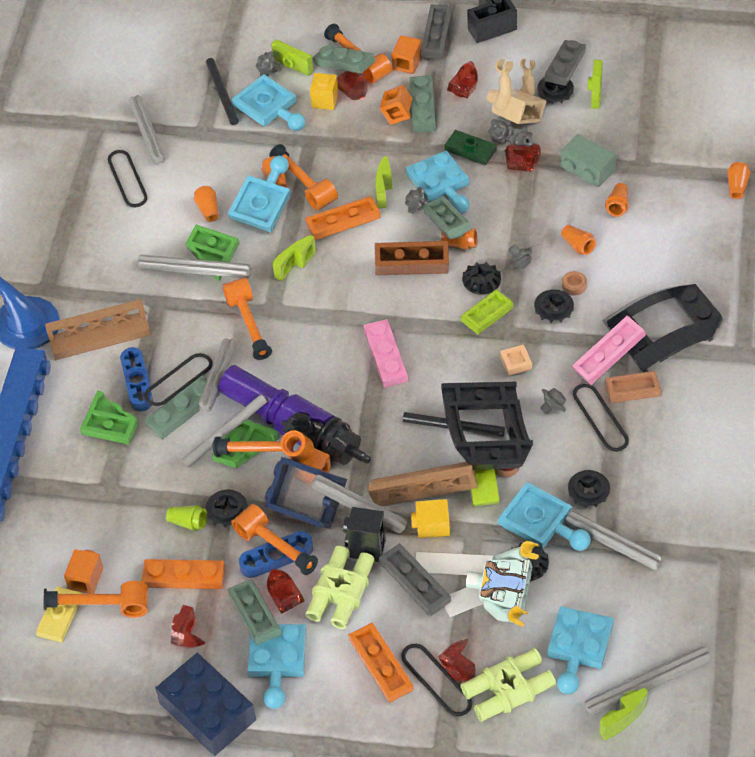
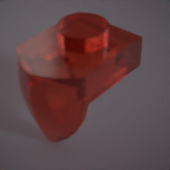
[447,61,478,99]
[337,71,368,100]
[505,143,541,172]
[267,569,305,614]
[171,605,205,648]
[438,639,475,682]

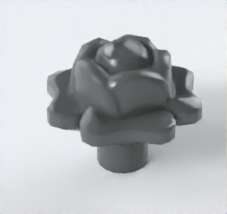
[256,51,280,76]
[488,116,515,145]
[509,127,534,155]
[405,187,430,214]
[508,244,532,269]
[540,388,566,414]

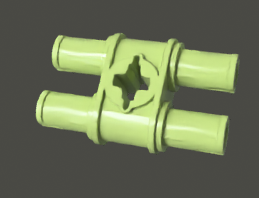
[305,546,375,629]
[461,648,556,722]

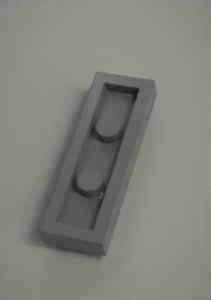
[421,4,452,59]
[544,40,586,86]
[379,543,451,617]

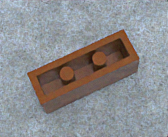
[374,241,449,275]

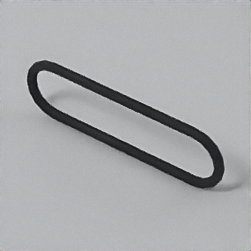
[107,150,147,207]
[144,353,213,406]
[573,384,629,451]
[401,643,472,716]

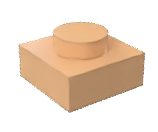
[500,344,532,376]

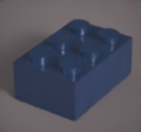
[155,652,256,756]

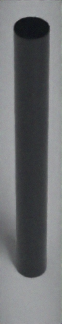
[206,58,239,125]
[403,412,505,437]

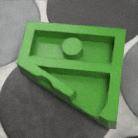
[185,224,240,281]
[80,390,138,445]
[212,420,280,468]

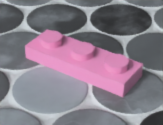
[572,316,646,385]
[364,319,408,388]

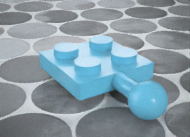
[232,74,306,131]
[405,150,469,214]
[228,156,291,233]
[498,482,591,551]
[547,606,614,694]
[248,624,306,709]

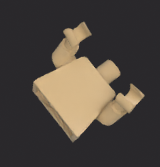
[487,58,546,124]

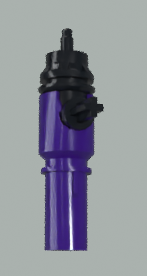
[218,365,371,465]

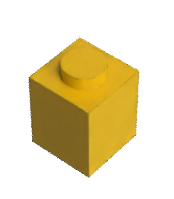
[310,73,338,110]
[411,499,450,538]

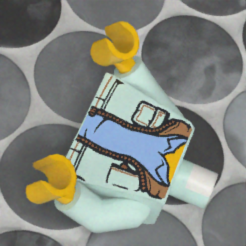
[466,541,539,627]

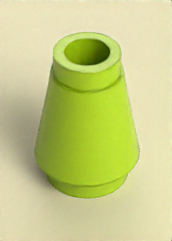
[166,505,207,531]

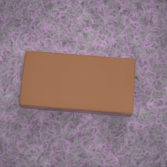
[605,371,661,403]

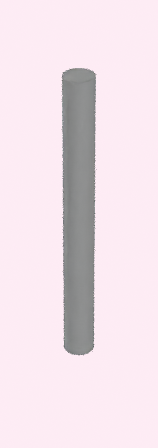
[182,394,268,467]

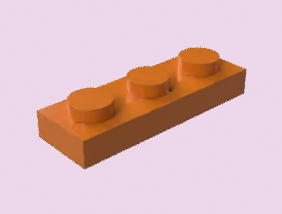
[305,196,381,240]
[141,559,225,589]
[348,622,414,703]

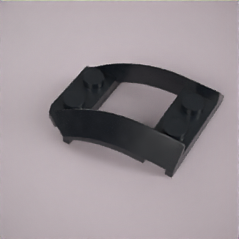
[603,284,723,372]
[441,381,533,470]

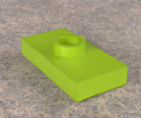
[271,39,313,76]
[587,59,603,109]
[461,289,514,335]

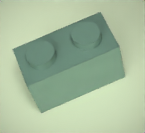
[561,134,616,187]

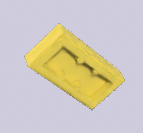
[36,586,82,643]

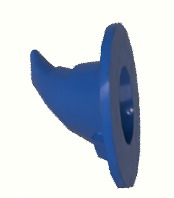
[0,277,60,350]

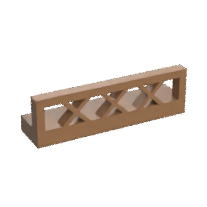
[45,299,151,360]
[368,462,478,506]

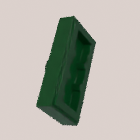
[445,130,496,165]

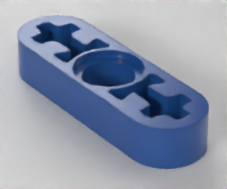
[120,347,153,411]
[239,531,313,578]

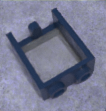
[264,457,347,529]

